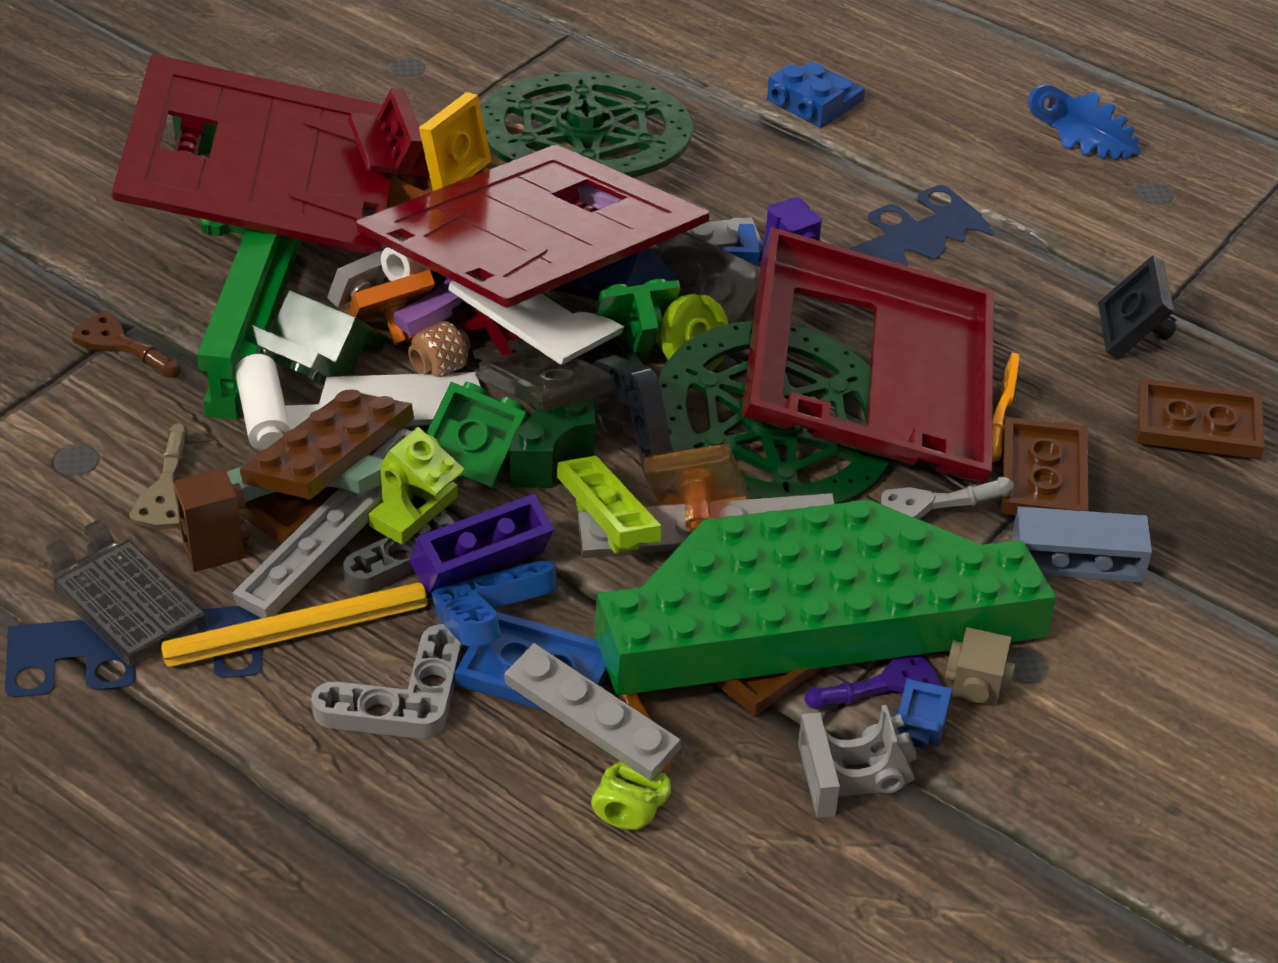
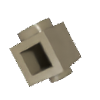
[945,627,1015,707]

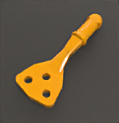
[992,353,1019,463]

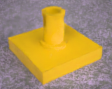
[419,92,491,191]

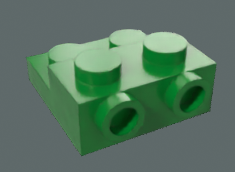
[426,382,528,491]

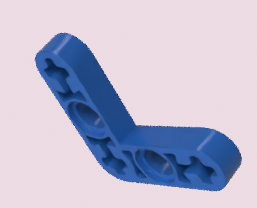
[432,561,558,646]

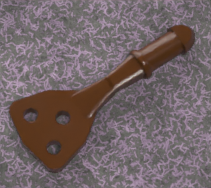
[72,311,181,378]

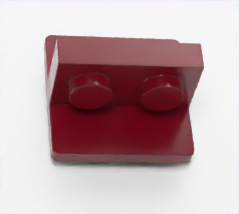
[348,88,430,177]

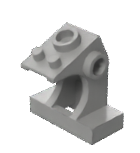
[798,705,918,818]

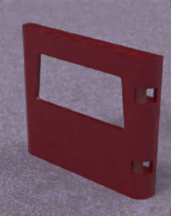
[742,227,994,484]

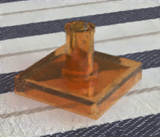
[643,444,748,531]

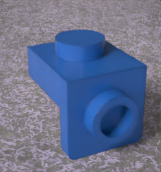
[717,224,763,282]
[894,679,953,748]

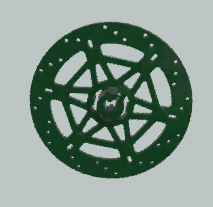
[481,71,693,178]
[658,321,891,504]

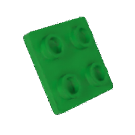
[594,279,680,363]

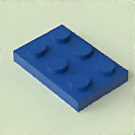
[455,611,608,711]

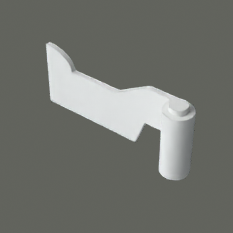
[381,239,624,365]
[235,354,480,451]

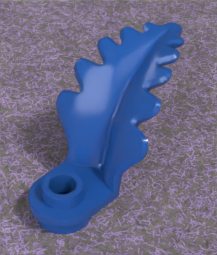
[1028,84,1141,160]

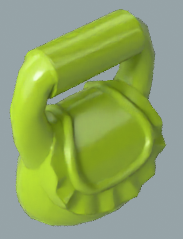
[591,761,671,830]

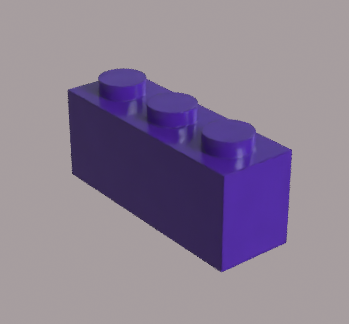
[409,494,554,597]

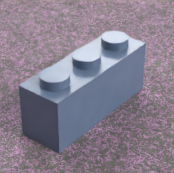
[1012,507,1152,583]

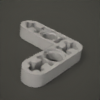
[311,624,462,739]

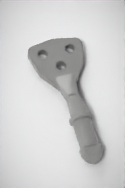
[881,477,1014,519]

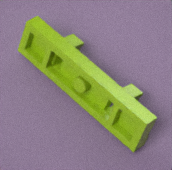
[557,456,661,553]

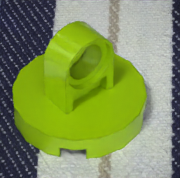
[656,294,728,371]

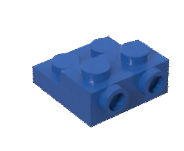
[767,61,865,129]

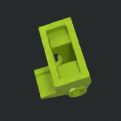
[368,427,465,545]

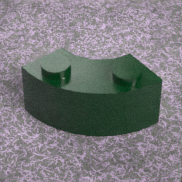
[510,394,595,488]

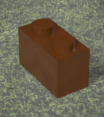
[173,468,249,572]

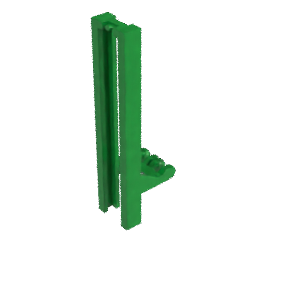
[197,218,302,420]

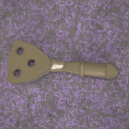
[129,423,188,529]

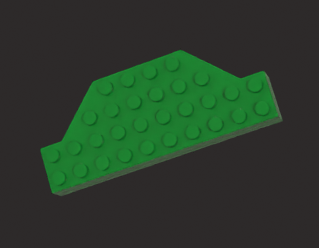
[594,500,1056,696]

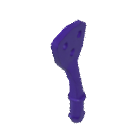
[804,654,941,709]

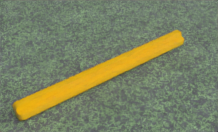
[161,582,427,668]

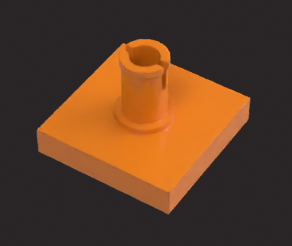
[346,269,435,346]

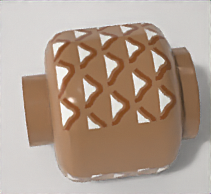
[408,321,471,377]

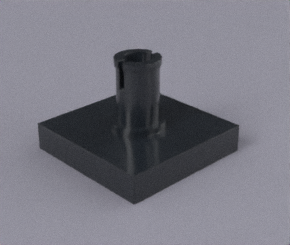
[1098,255,1178,360]

